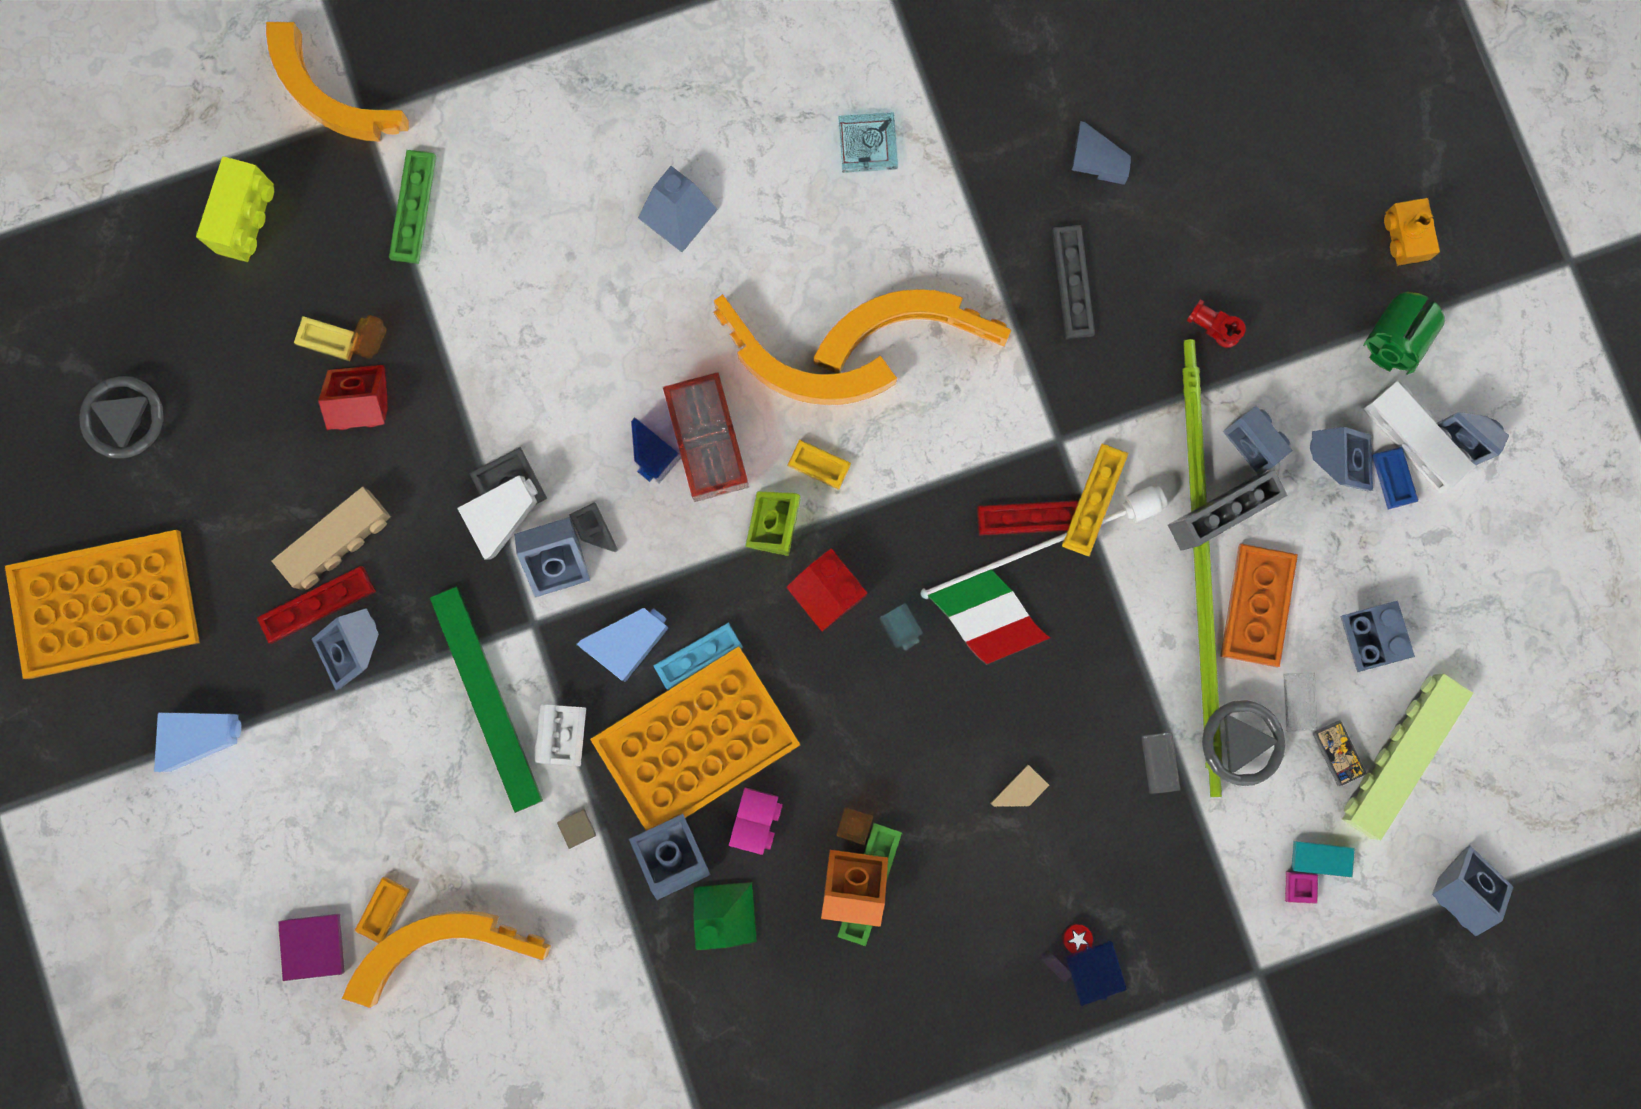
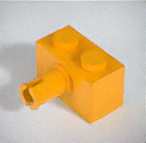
[1384,198,1440,266]

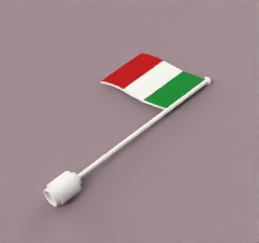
[921,486,1167,664]

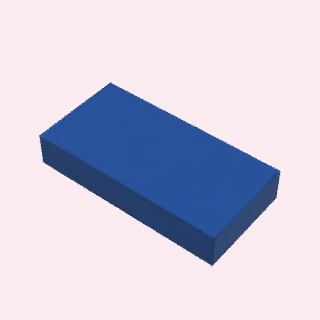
[1372,447,1418,510]

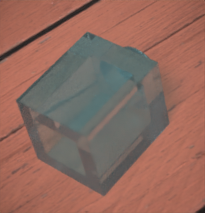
[879,603,923,651]

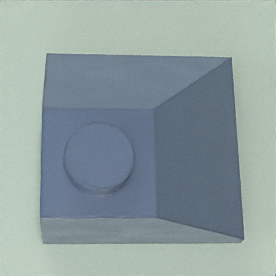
[638,166,717,252]
[1436,412,1509,465]
[1310,427,1373,491]
[312,608,379,690]

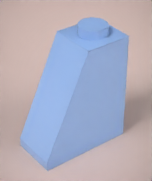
[577,608,669,682]
[154,713,241,772]

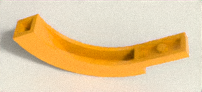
[814,289,1011,374]
[713,294,897,405]
[342,911,551,1008]

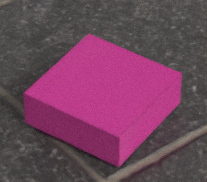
[1285,872,1318,904]

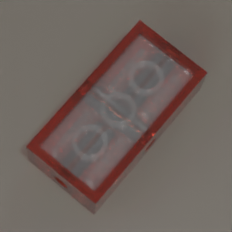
[663,372,750,502]

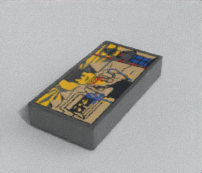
[1312,721,1367,786]

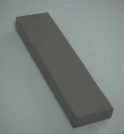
[1052,225,1095,339]

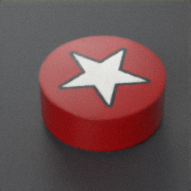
[1062,924,1093,955]

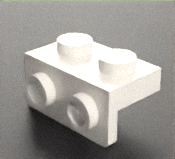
[535,704,586,766]

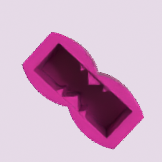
[729,787,782,855]

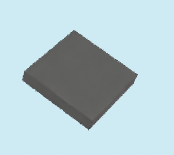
[469,447,547,504]

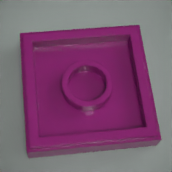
[278,914,345,981]

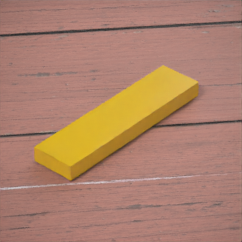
[1062,443,1128,556]

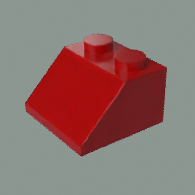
[318,365,388,430]
[786,548,868,632]

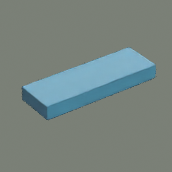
[653,622,743,691]

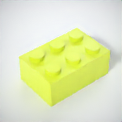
[196,156,274,262]

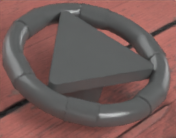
[79,376,164,458]
[1202,700,1285,786]

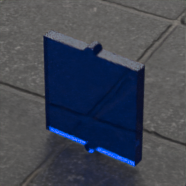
[1065,941,1127,1006]

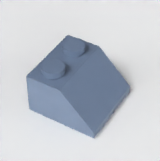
[1223,406,1293,475]
[514,517,590,598]
[629,814,711,900]
[1432,845,1513,936]

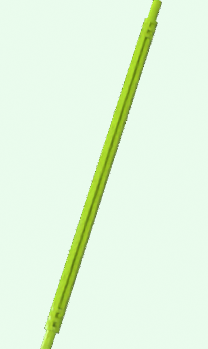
[1182,339,1223,797]

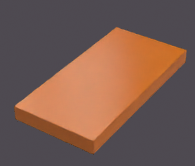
[1220,544,1298,668]

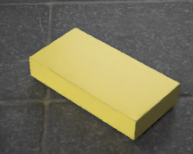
[294,316,359,361]

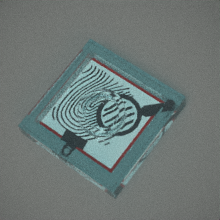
[838,112,898,173]

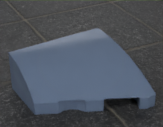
[1072,121,1131,185]

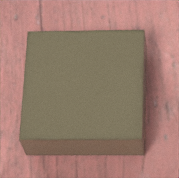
[557,809,597,849]

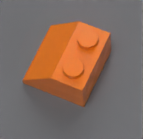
[821,850,888,927]

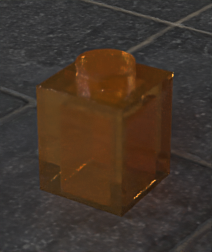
[836,806,873,845]

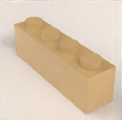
[272,487,391,590]

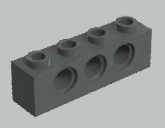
[1168,470,1288,551]

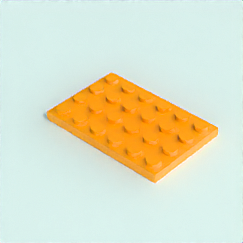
[5,530,200,679]
[590,646,800,831]

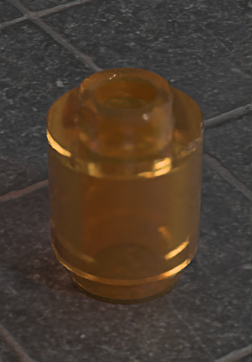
[350,315,387,359]

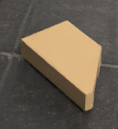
[990,765,1049,807]

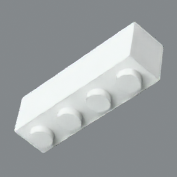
[1363,381,1476,493]

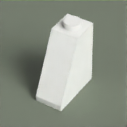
[457,475,538,560]

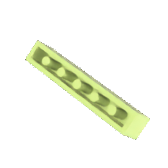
[1342,674,1473,841]

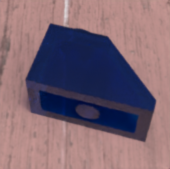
[631,417,681,484]

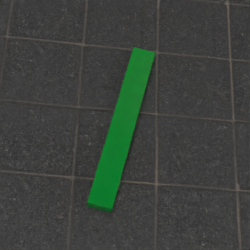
[430,587,543,813]

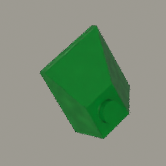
[694,882,757,950]

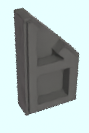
[569,502,619,552]

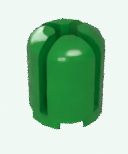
[1363,291,1445,375]

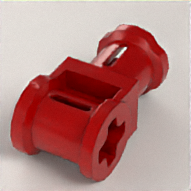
[1187,299,1246,348]

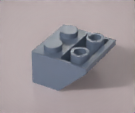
[1340,601,1415,672]

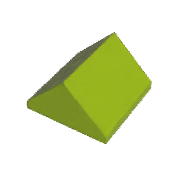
[745,491,801,556]

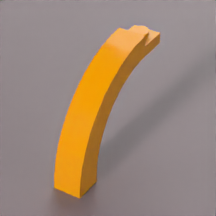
[266,22,409,142]

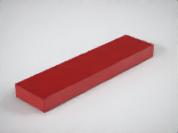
[977,501,1079,536]
[257,566,376,644]

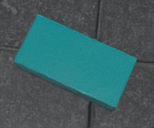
[1291,841,1355,878]

